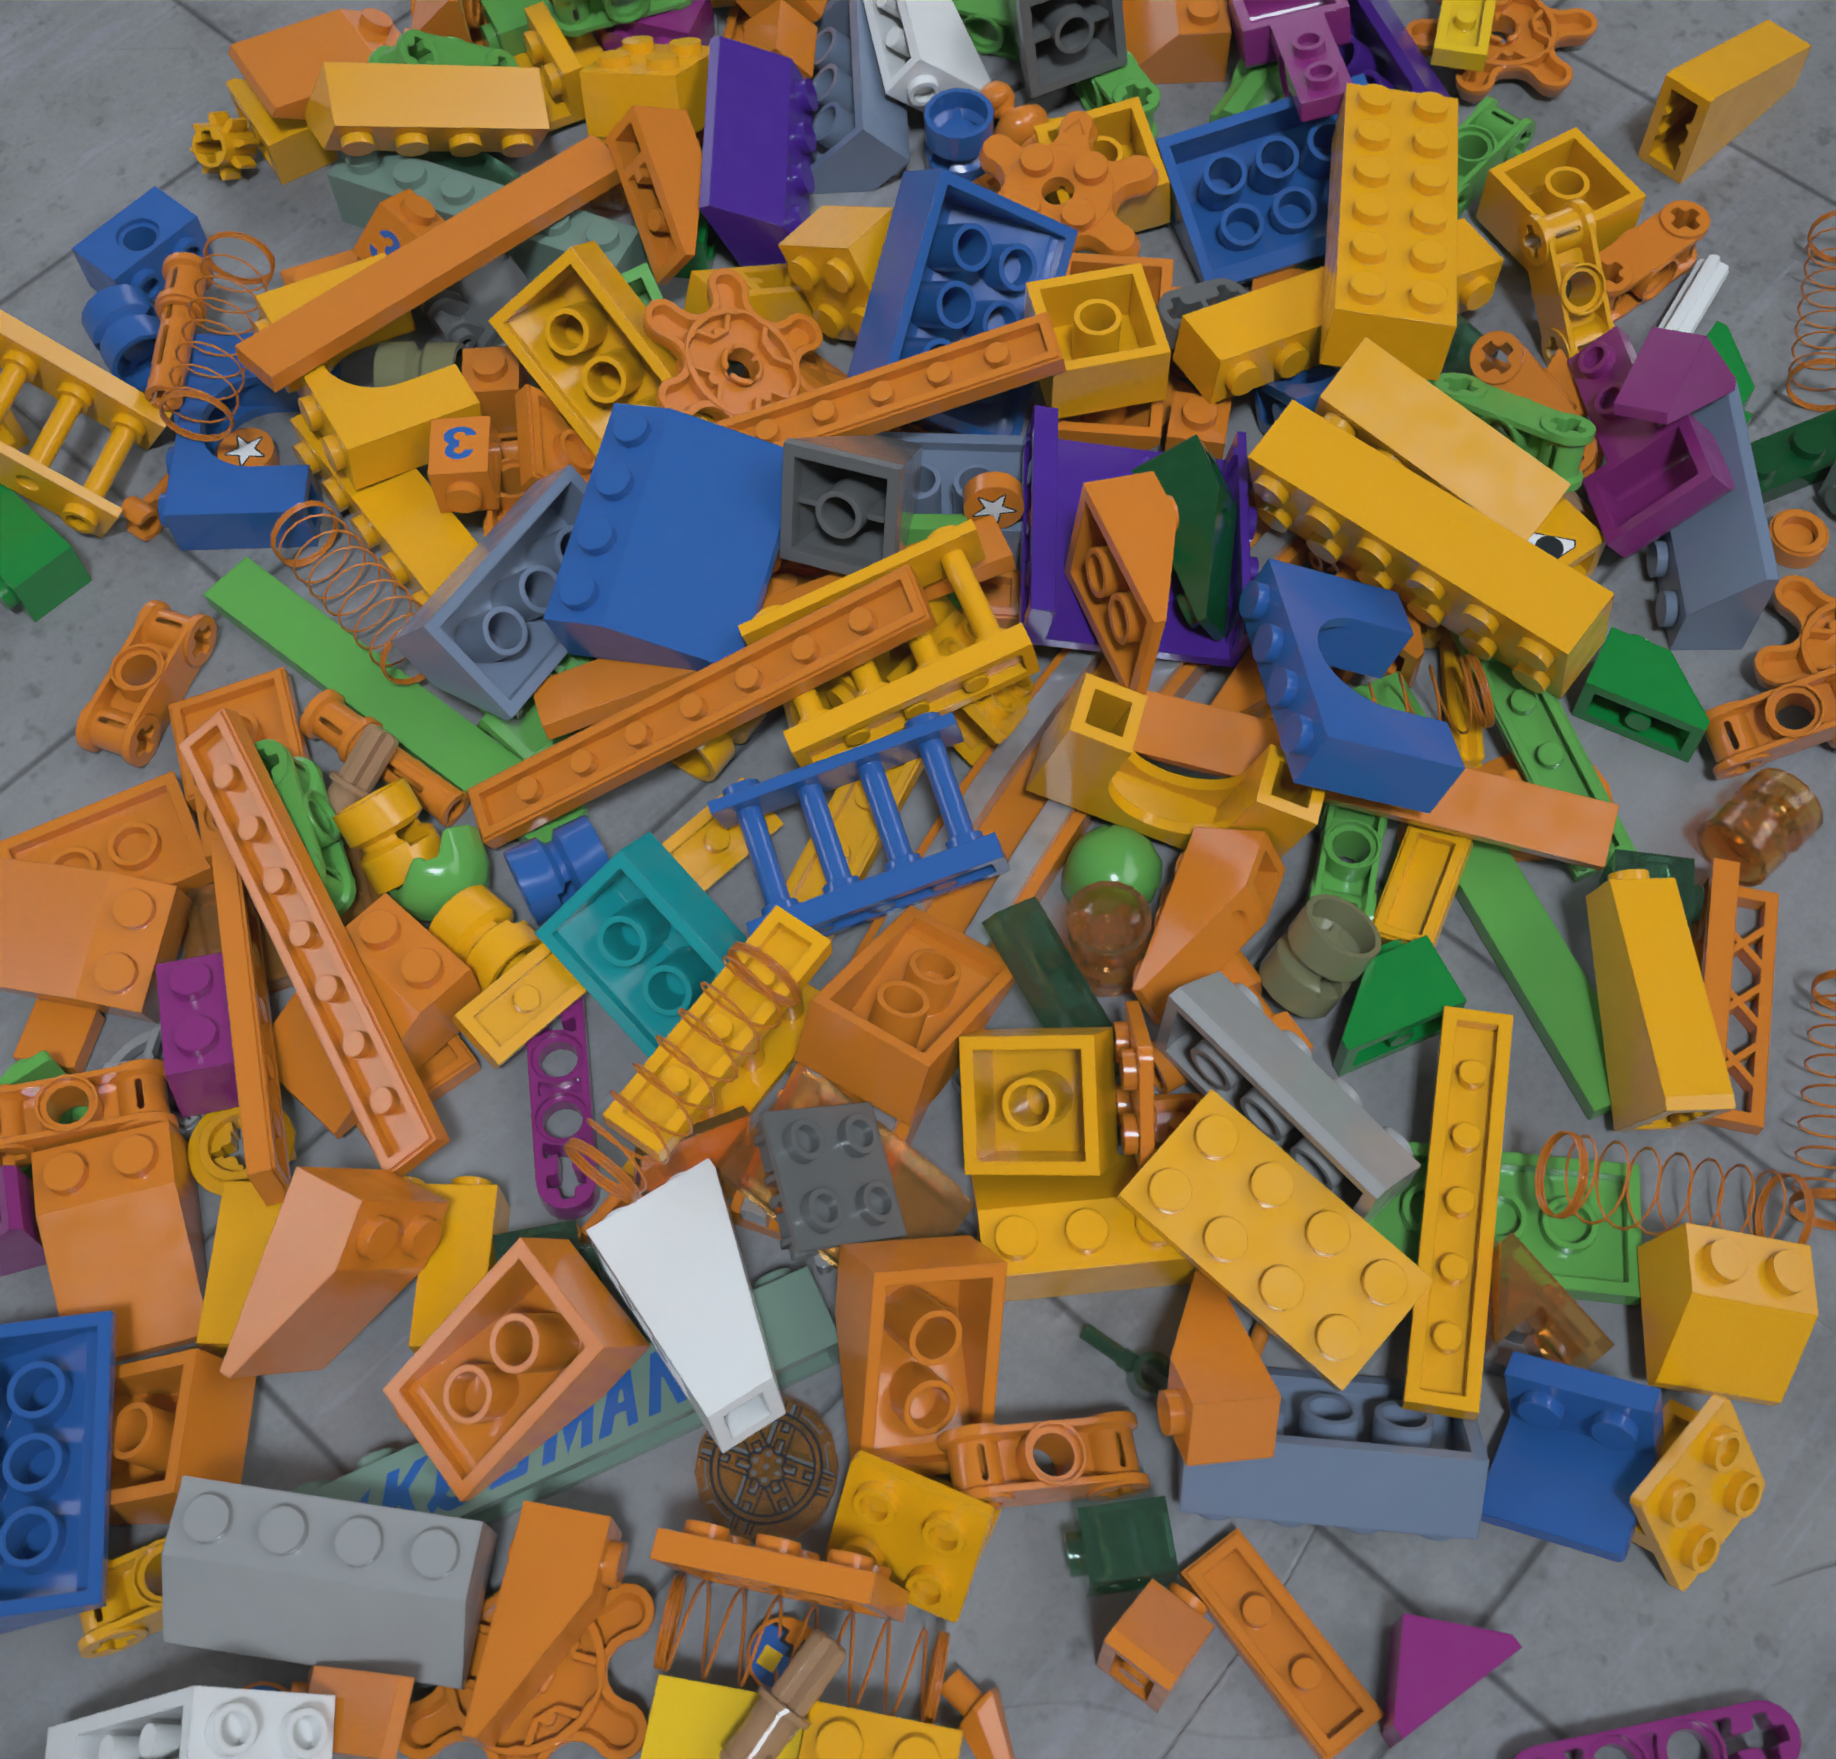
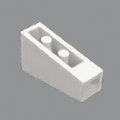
[863,0,991,113]
[586,1158,786,1454]
[45,1686,335,1759]

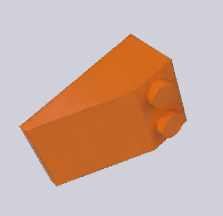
[228,8,402,120]
[1064,471,1179,695]
[0,857,192,1024]
[272,893,482,1140]
[794,905,1023,1127]
[31,1120,208,1362]
[219,1166,449,1378]
[835,1235,1008,1477]
[382,1237,651,1502]
[109,1348,257,1525]

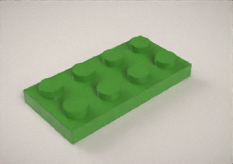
[1369,1142,1642,1306]

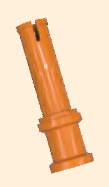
[145,252,214,411]
[299,689,470,827]

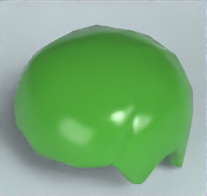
[1062,824,1163,925]

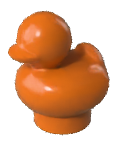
[980,80,1049,148]

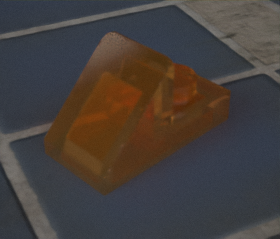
[1484,1232,1615,1369]

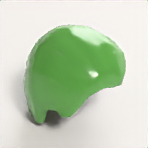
[390,825,491,922]

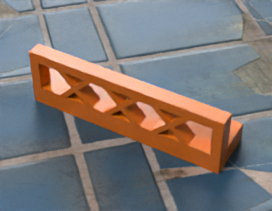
[1691,858,1779,1135]

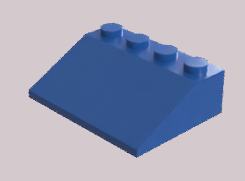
[1155,73,1368,285]
[847,168,1078,436]
[543,403,783,671]
[0,1310,117,1634]

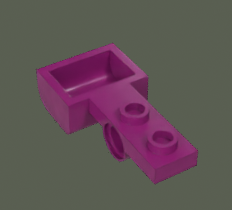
[1228,0,1353,122]
[1567,325,1735,558]

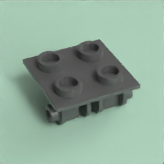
[420,252,530,349]
[753,1102,907,1262]

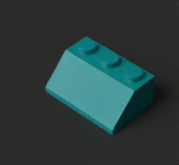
[535,831,748,1058]

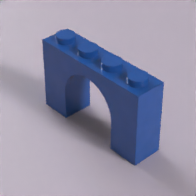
[158,333,341,551]
[1238,558,1465,814]

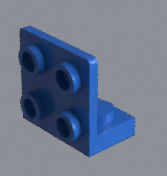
[1481,1351,1665,1562]

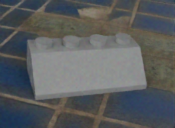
[1155,971,1421,1223]
[162,1476,498,1690]

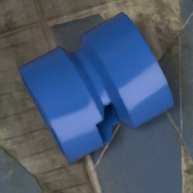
[924,88,994,182]
[82,284,160,391]
[503,815,609,927]

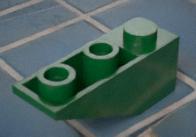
[1132,434,1237,642]

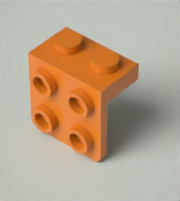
[1113,1001,1204,1171]

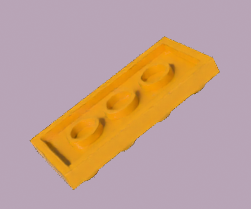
[1117,1088,1435,1392]

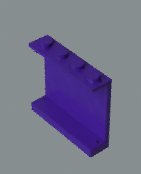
[1019,405,1259,667]

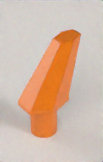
[941,1669,1015,1759]

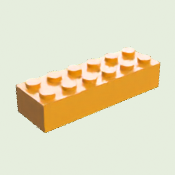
[1319,83,1458,381]
[1248,400,1615,699]

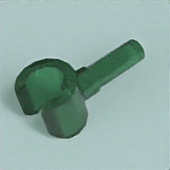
[1080,1324,1170,1399]

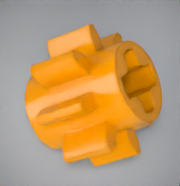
[190,111,260,181]

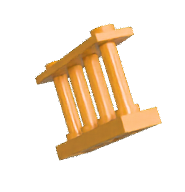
[0,309,173,539]
[738,519,1040,768]
[602,905,833,1192]

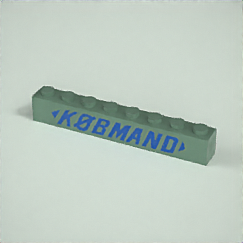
[290,1266,840,1526]

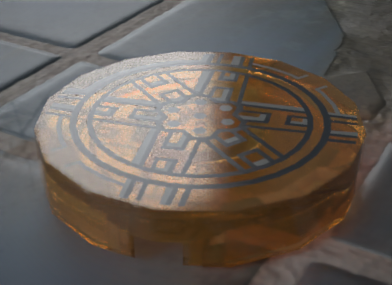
[694,1398,840,1543]

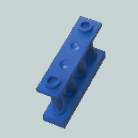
[707,712,1010,937]

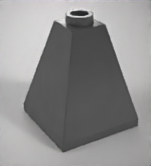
[1008,0,1128,98]
[779,435,923,575]

